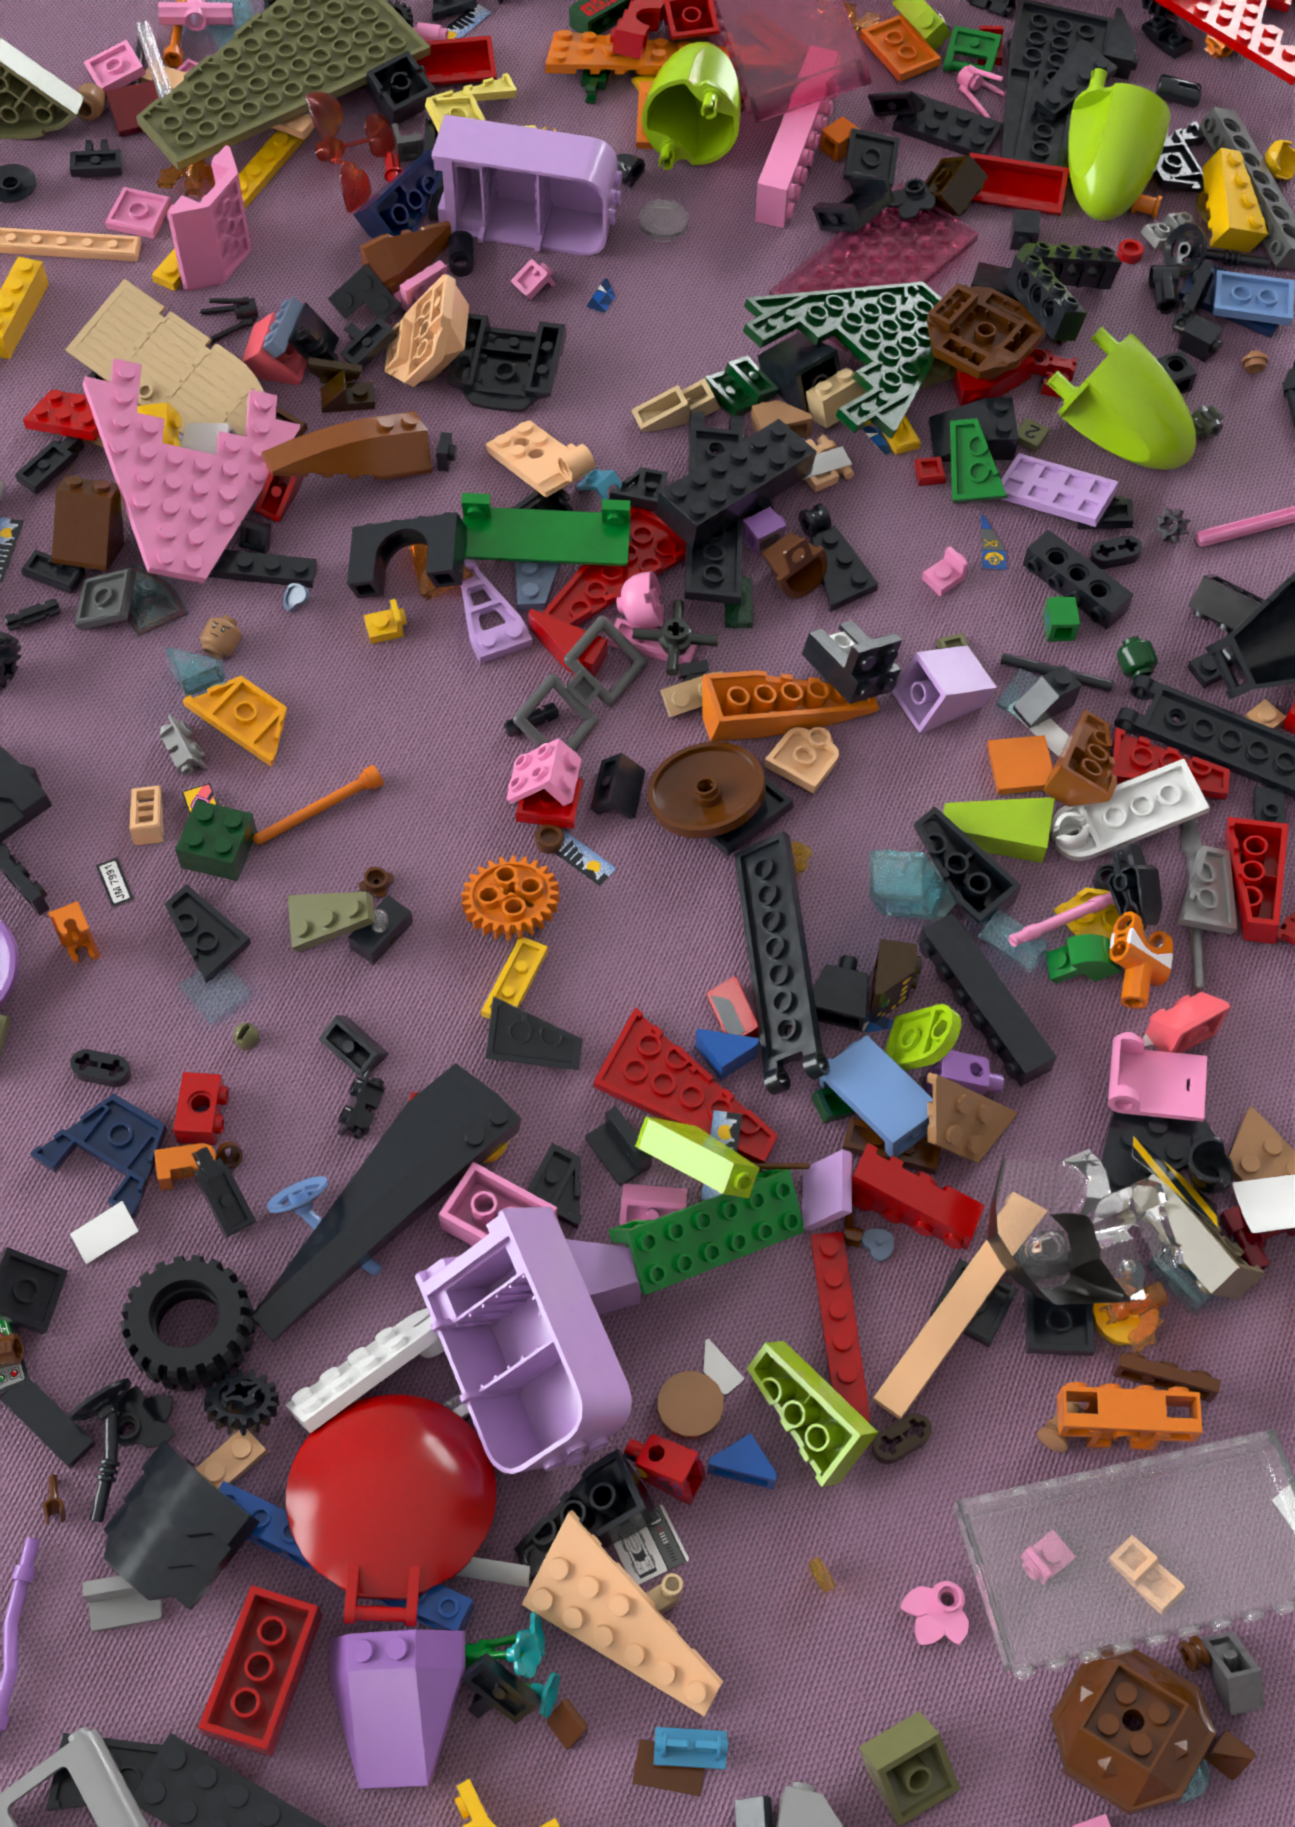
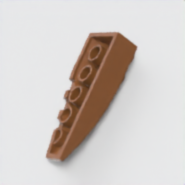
[261,411,432,480]

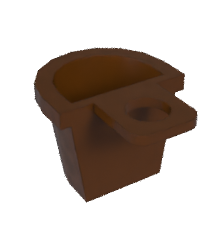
[762,532,828,598]

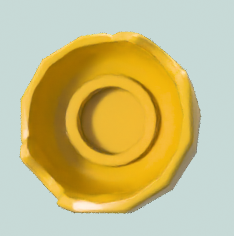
[1264,140,1295,180]

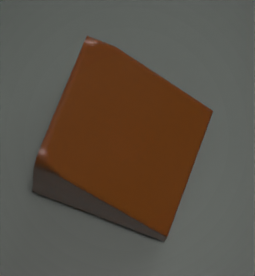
[547,1698,588,1749]

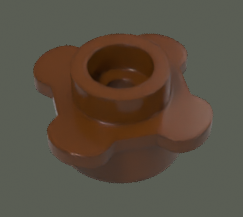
[359,867,394,898]

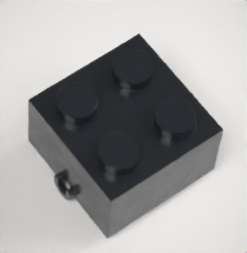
[365,50,435,126]

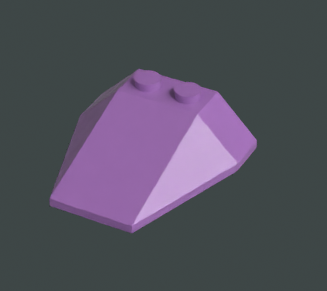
[329,1629,465,1789]

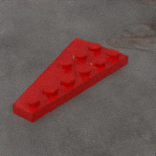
[542,506,686,626]
[593,1007,778,1163]

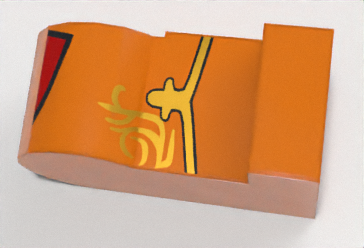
[154,1143,217,1191]

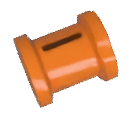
[1131,194,1162,219]

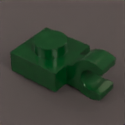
[581,69,610,104]

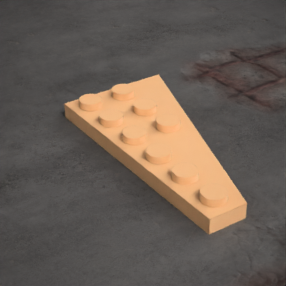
[521,1510,723,1716]

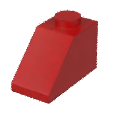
[254,471,304,523]

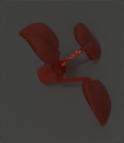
[304,92,395,212]

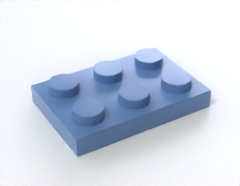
[1212,270,1295,326]

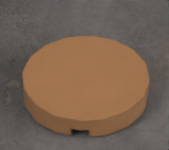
[657,1371,724,1439]

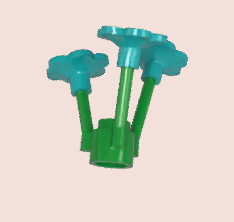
[464,1611,560,1718]

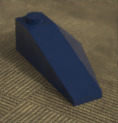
[353,149,443,238]

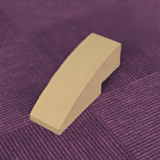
[631,378,720,432]

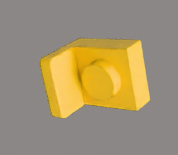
[363,599,407,644]

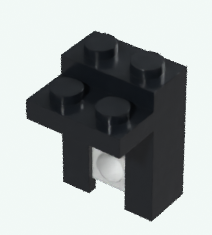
[802,620,902,704]

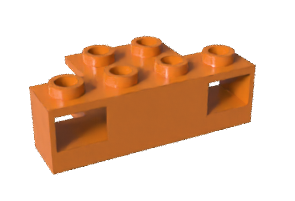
[1057,1382,1203,1450]

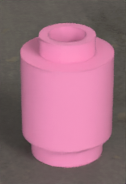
[413,22,448,41]

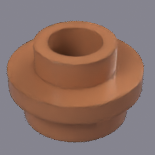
[1241,350,1269,373]

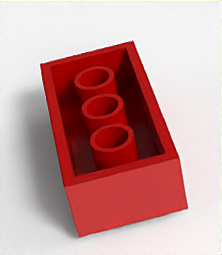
[198,1585,323,1757]

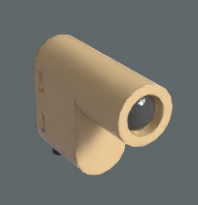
[646,1573,683,1615]

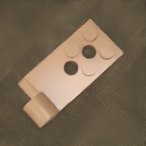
[485,420,595,497]

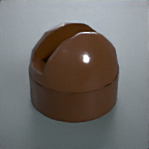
[216,1141,243,1169]

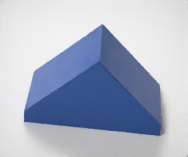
[695,1028,759,1080]
[707,1433,777,1490]

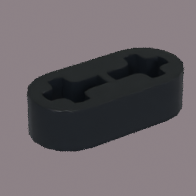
[1089,536,1142,569]
[70,1049,131,1087]

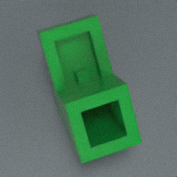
[1046,934,1122,984]

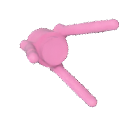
[957,65,1005,118]

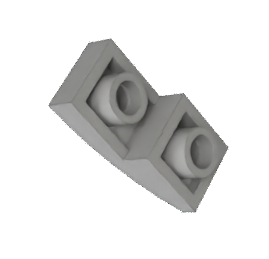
[1141,212,1198,249]

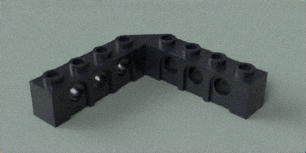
[1004,242,1122,341]

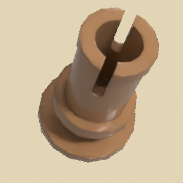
[1037,1401,1083,1453]

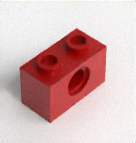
[173,1072,229,1145]

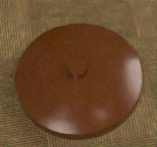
[648,742,766,838]

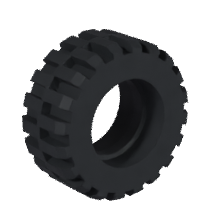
[121,1255,255,1391]

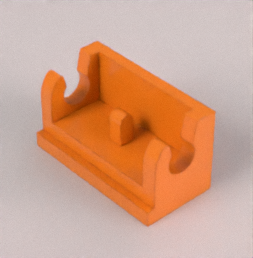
[48,901,101,963]

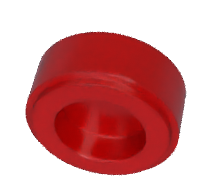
[1117,239,1144,264]

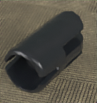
[1155,74,1202,108]

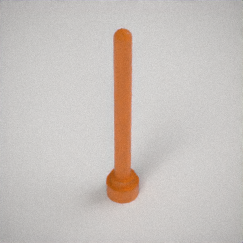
[163,0,187,68]
[253,764,384,845]

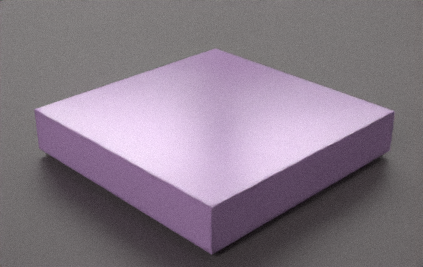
[802,1149,852,1231]

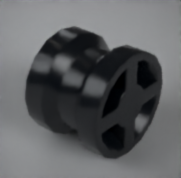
[798,503,832,537]

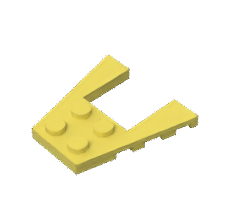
[425,73,536,133]

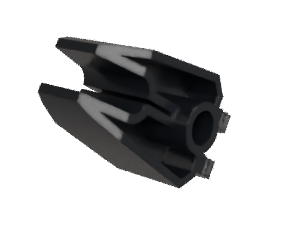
[1107,843,1163,930]

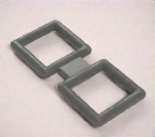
[513,616,647,751]

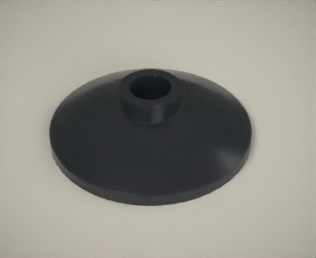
[0,164,36,203]

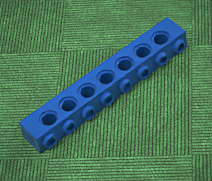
[219,1481,474,1631]

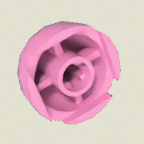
[617,571,665,628]

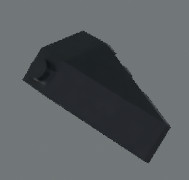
[514,1449,660,1581]

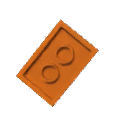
[860,14,941,82]

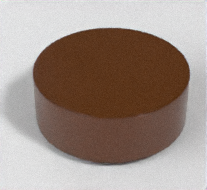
[535,824,564,854]

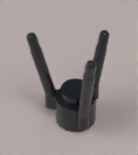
[200,297,258,343]

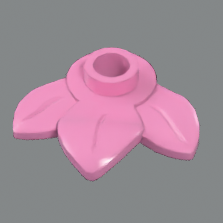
[900,1581,969,1645]

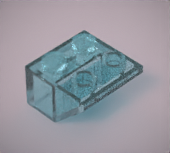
[870,850,946,919]

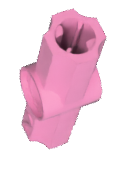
[158,0,234,31]

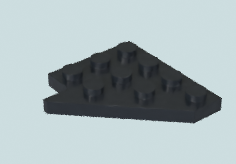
[1096,1111,1215,1204]

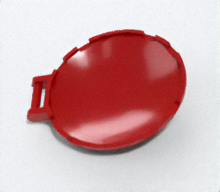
[286,1394,496,1627]

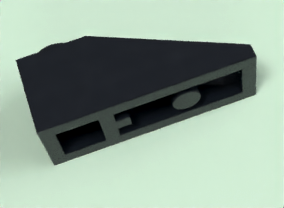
[1104,7,1139,80]

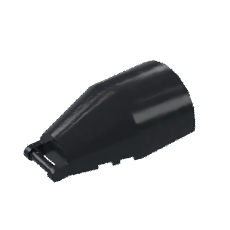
[1205,572,1295,700]

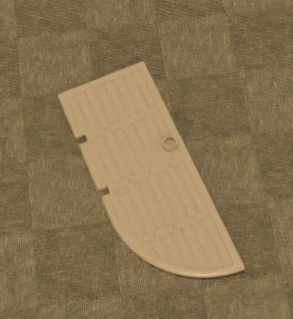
[65,279,264,436]

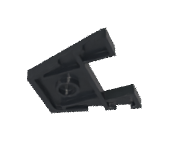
[1152,122,1207,194]

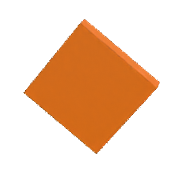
[987,735,1053,795]

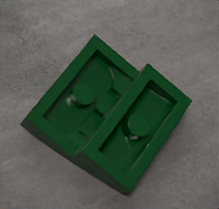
[705,356,779,416]

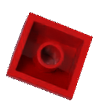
[663,0,720,40]

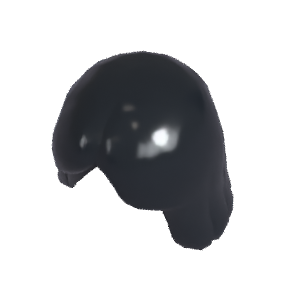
[1187,1136,1234,1194]

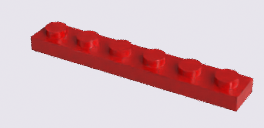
[810,1232,871,1423]

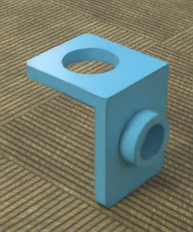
[576,469,622,500]

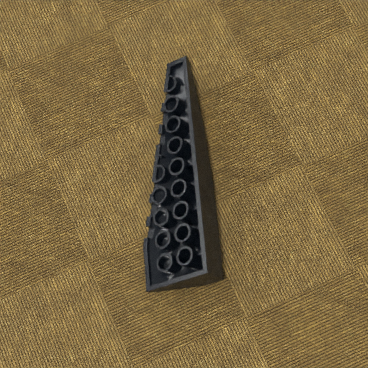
[252,1063,521,1342]

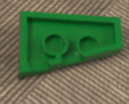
[950,418,1008,503]

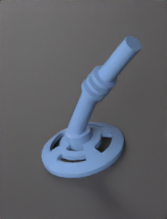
[267,1176,382,1277]

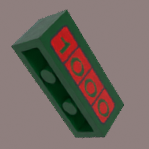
[569,0,634,35]

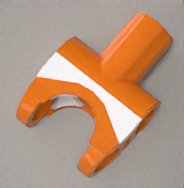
[1109,911,1173,1009]

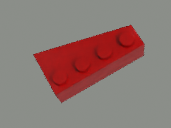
[1224,817,1289,944]
[852,1143,985,1250]

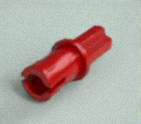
[384,152,403,183]

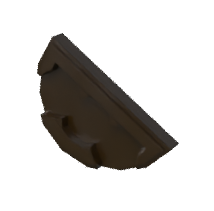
[308,357,362,384]

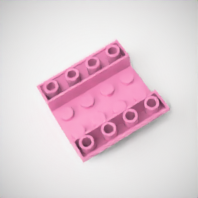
[167,145,252,291]

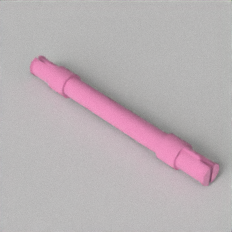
[1009,892,1115,947]

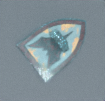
[125,564,189,637]

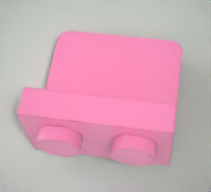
[506,738,582,806]

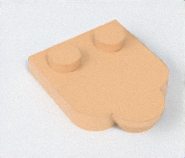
[764,727,839,794]

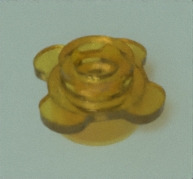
[791,841,812,872]

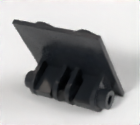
[288,302,339,362]

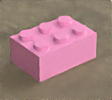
[439,1162,558,1246]

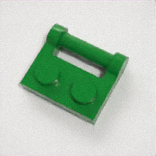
[943,25,1002,80]

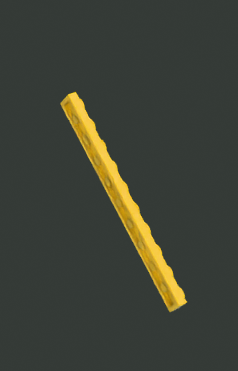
[152,129,313,291]

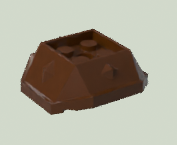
[927,283,1046,382]
[1051,1648,1216,1815]

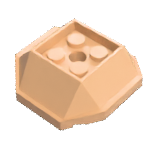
[384,274,469,387]

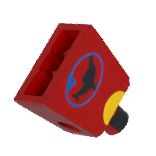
[623,1434,706,1505]

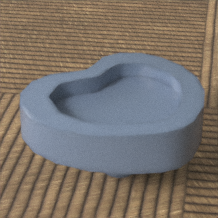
[283,583,310,612]
[861,1228,894,1262]

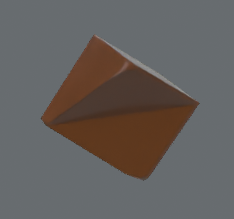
[1204,1731,1256,1780]

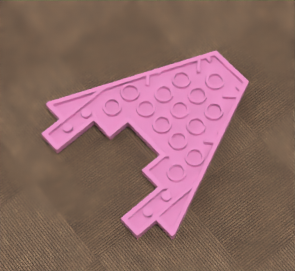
[83,358,300,583]

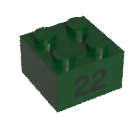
[175,800,257,881]

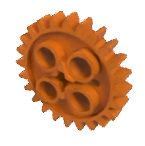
[461,855,560,941]

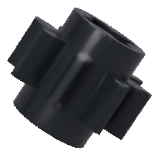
[1154,508,1191,542]

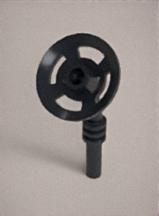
[1164,223,1270,276]
[69,1378,132,1523]

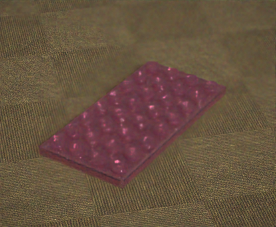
[769,182,979,352]

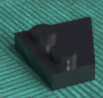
[527,1142,581,1229]

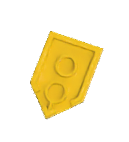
[1053,887,1144,940]

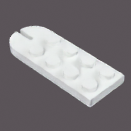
[1050,759,1210,861]
[285,1308,445,1433]

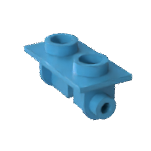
[654,1727,728,1770]

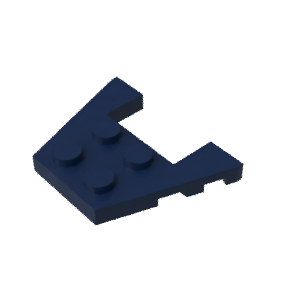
[30,1094,167,1220]

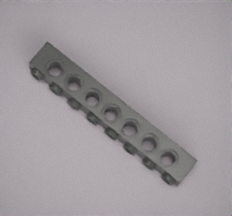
[1200,107,1295,270]

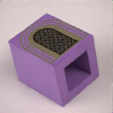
[742,506,787,556]

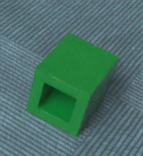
[1043,596,1080,642]

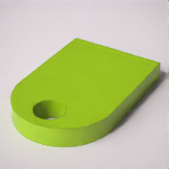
[885,1004,961,1071]

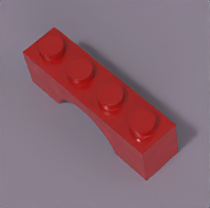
[610,0,664,59]

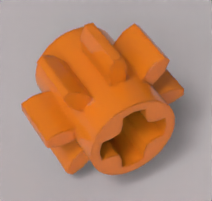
[1205,34,1233,59]

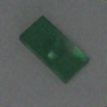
[724,577,753,628]

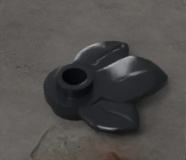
[887,178,936,220]
[118,1385,175,1448]

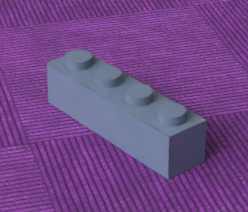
[262,296,303,359]

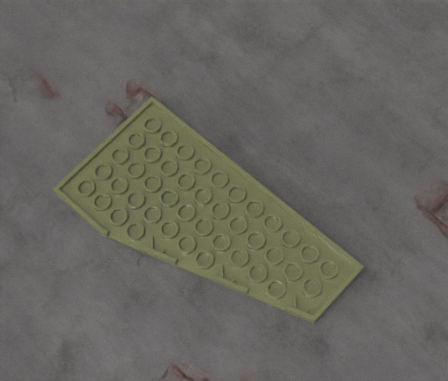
[136,0,431,170]

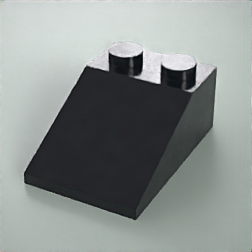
[928,397,1019,462]

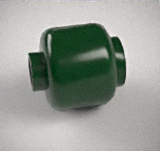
[1116,636,1158,680]

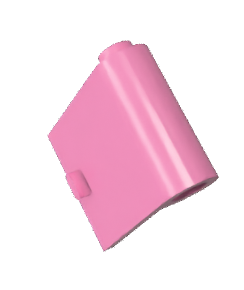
[1108,1032,1207,1122]

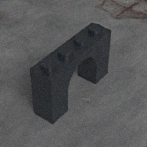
[347,512,467,599]

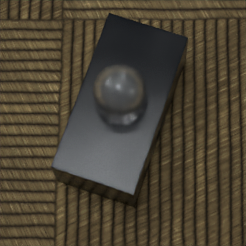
[348,895,413,965]

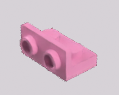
[394,260,447,312]

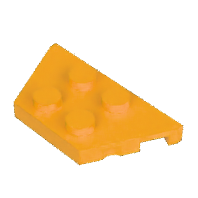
[183,675,287,767]

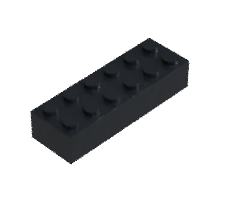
[655,419,817,548]

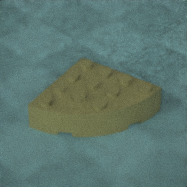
[0,37,84,140]

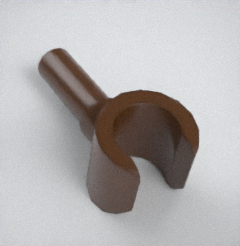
[844,1212,863,1247]
[43,1474,66,1525]

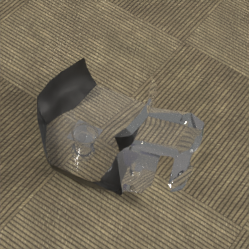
[987,1149,1184,1305]

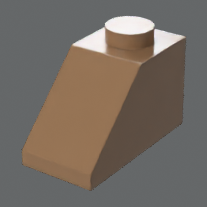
[750,400,813,438]

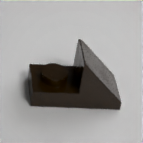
[320,370,375,413]

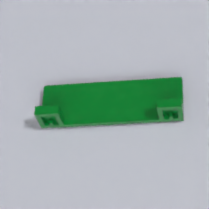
[461,493,630,566]
[608,1169,805,1295]

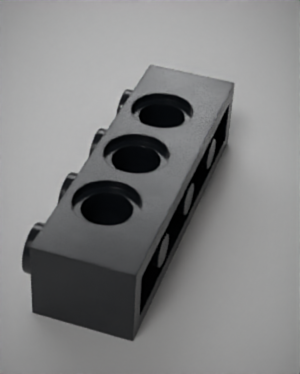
[1023,530,1134,630]

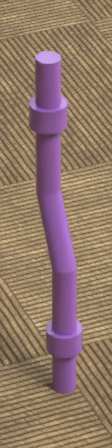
[0,1537,40,1737]

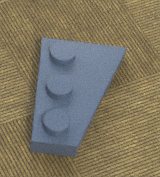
[515,561,562,611]

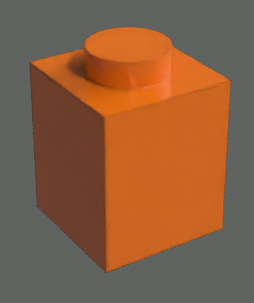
[820,116,859,162]

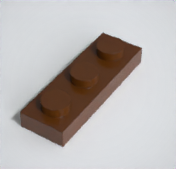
[842,1118,941,1175]
[1112,1352,1221,1402]

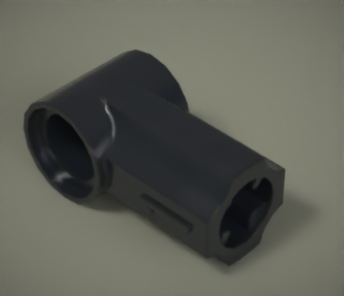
[1148,265,1180,314]

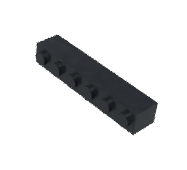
[918,913,1057,1087]

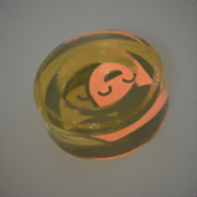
[807,1556,836,1594]

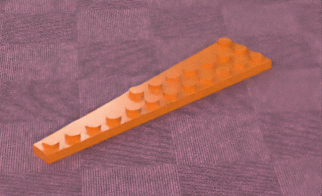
[545,29,842,77]

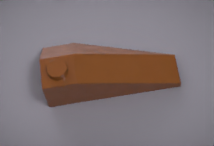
[360,221,452,294]
[1043,708,1117,806]

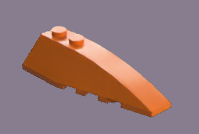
[702,670,879,742]

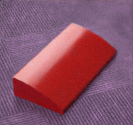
[416,35,497,85]
[970,152,1069,216]

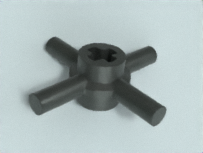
[632,599,719,676]

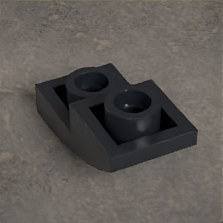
[1142,15,1193,59]

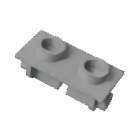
[160,714,207,775]

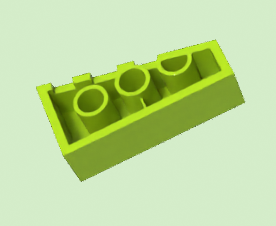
[747,1341,878,1487]

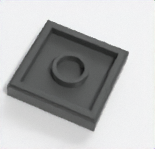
[75,568,136,630]

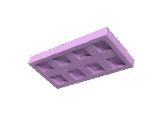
[1001,453,1119,527]

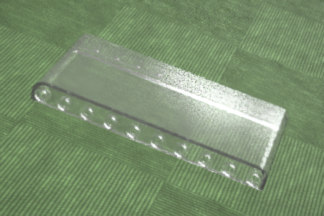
[952,1429,1295,1680]

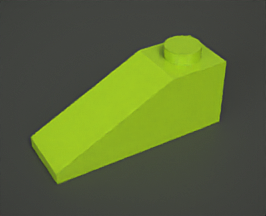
[892,0,952,51]

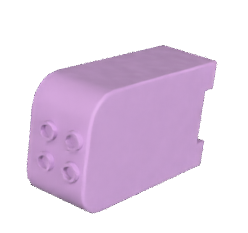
[432,115,622,256]
[415,1207,632,1474]

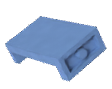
[819,1035,933,1158]

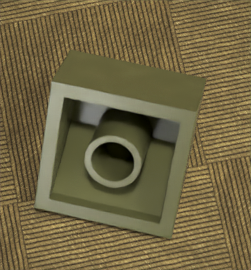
[858,1711,960,1826]

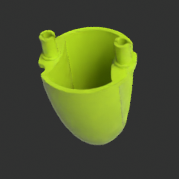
[642,42,741,170]
[1068,68,1171,221]
[1046,326,1196,470]

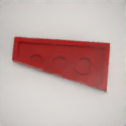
[1112,727,1230,800]

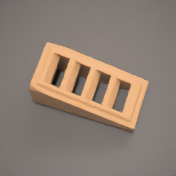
[130,785,164,846]

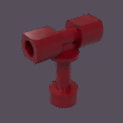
[1219,1206,1295,1270]

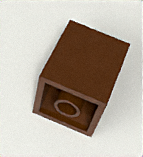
[52,476,124,571]

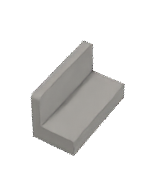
[83,1575,163,1632]

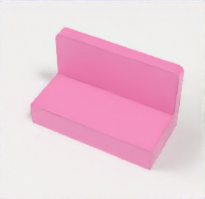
[620,1184,687,1225]

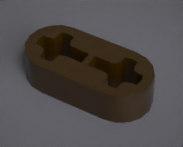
[872,1413,932,1465]

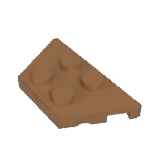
[927,1072,1017,1163]
[1228,1106,1295,1182]

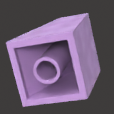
[891,645,997,733]
[566,1239,641,1315]

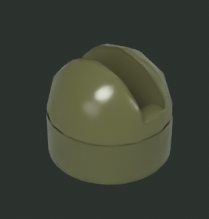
[233,1022,260,1050]

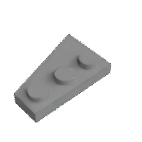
[1178,845,1237,935]

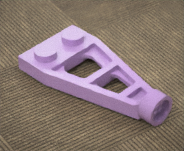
[460,558,533,664]

